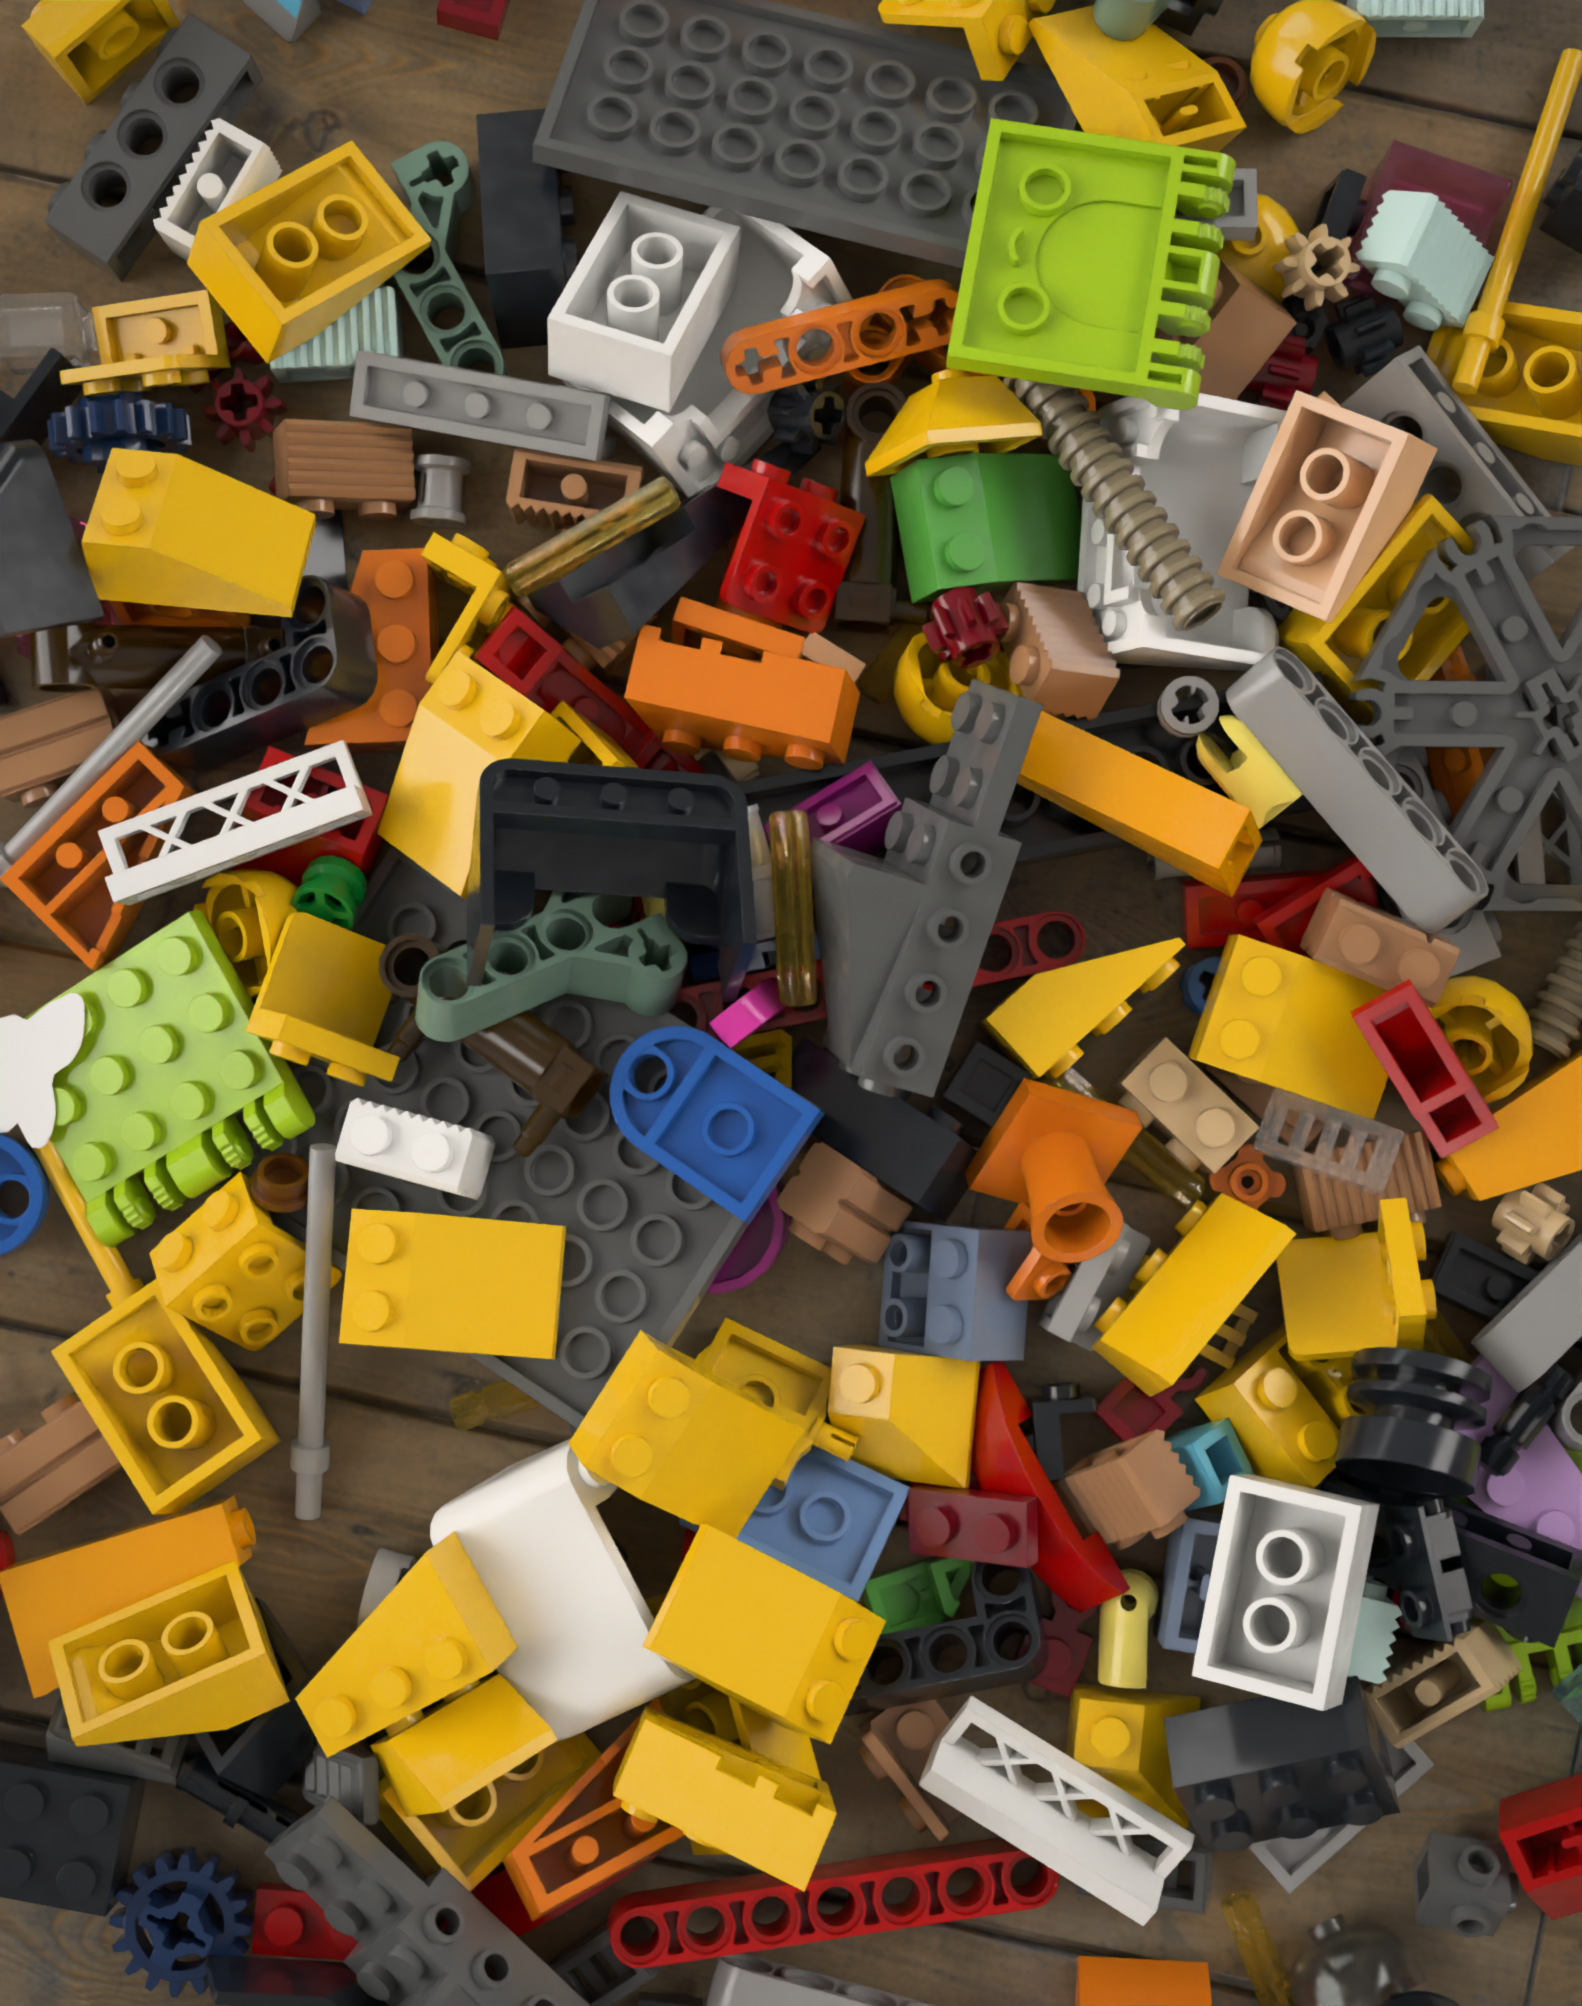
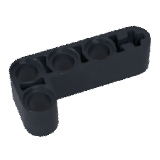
[141,575,378,772]
[843,1561,1049,1717]

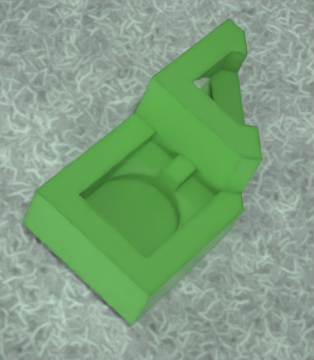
[862,1556,975,1635]

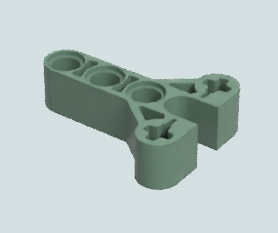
[384,141,510,376]
[415,891,687,1042]

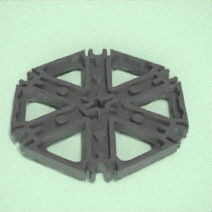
[1349,516,1582,911]

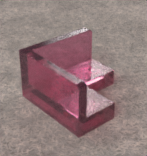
[1342,140,1514,302]

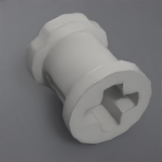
[410,454,471,529]

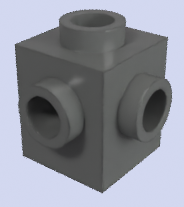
[1413,1832,1519,1937]

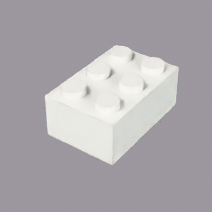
[547,191,740,412]
[1192,1474,1380,1711]

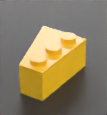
[295,1531,518,1758]
[613,1706,837,1892]

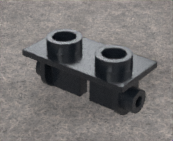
[1383,1496,1475,1642]

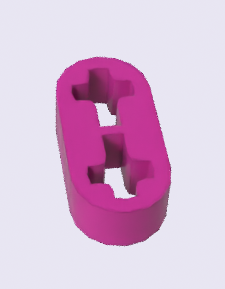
[709,977,791,1049]

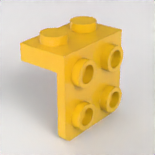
[878,0,1057,81]
[59,289,231,396]
[421,532,517,686]
[245,912,400,1087]
[149,1171,342,1351]
[1275,1197,1437,1361]

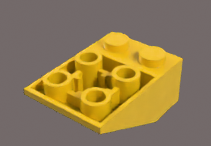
[1027,5,1247,152]
[977,937,1186,1080]
[1195,1324,1373,1489]

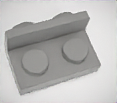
[1036,1223,1150,1351]

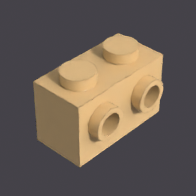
[1112,1037,1260,1174]

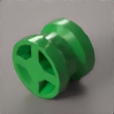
[291,856,367,930]

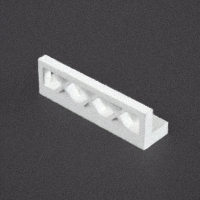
[98,740,373,906]
[918,1695,1195,1926]

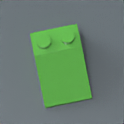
[890,453,1081,604]

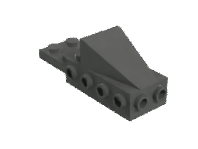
[809,679,1043,1097]
[264,1796,590,2006]

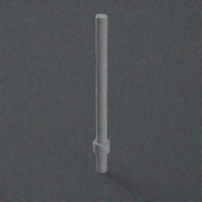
[0,635,223,889]
[290,1143,336,1520]

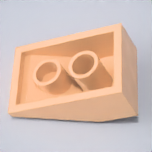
[1216,390,1438,623]

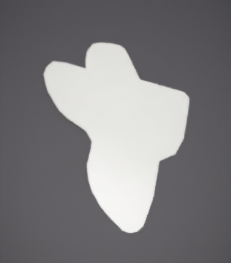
[0,993,85,1148]

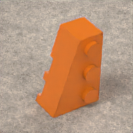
[304,548,439,754]
[624,624,860,770]
[0,741,198,971]
[503,1697,687,1922]

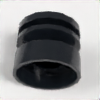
[1335,1347,1492,1498]

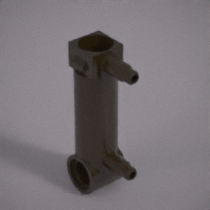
[835,382,935,635]
[30,622,285,693]
[379,933,609,1157]

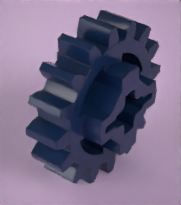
[47,391,192,474]
[109,1847,254,1997]

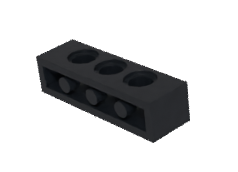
[1320,1467,1582,1648]

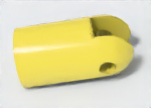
[1196,715,1303,830]
[1097,1569,1159,1689]

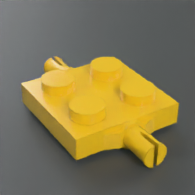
[672,1318,859,1491]

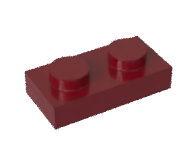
[908,1483,1038,1568]

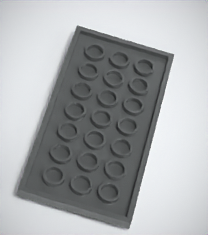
[533,0,1077,269]

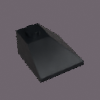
[194,1597,314,1800]

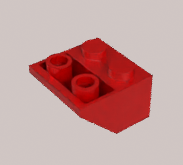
[231,746,389,888]
[1498,1773,1582,1920]

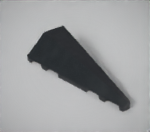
[527,442,822,649]

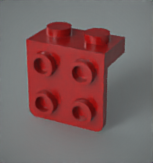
[717,458,866,634]

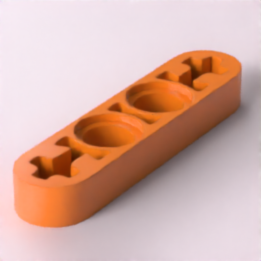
[720,279,959,395]

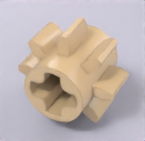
[1273,224,1360,311]
[1492,1182,1575,1266]

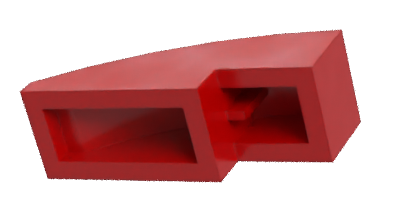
[1350,979,1500,1159]

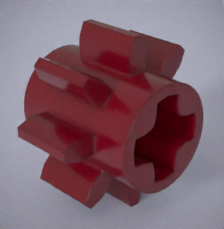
[1244,334,1318,411]
[202,367,287,453]
[922,587,1009,669]

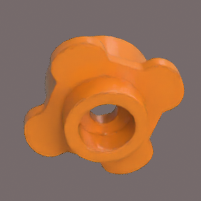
[1209,1144,1286,1211]

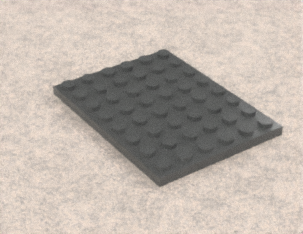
[217,845,822,1428]

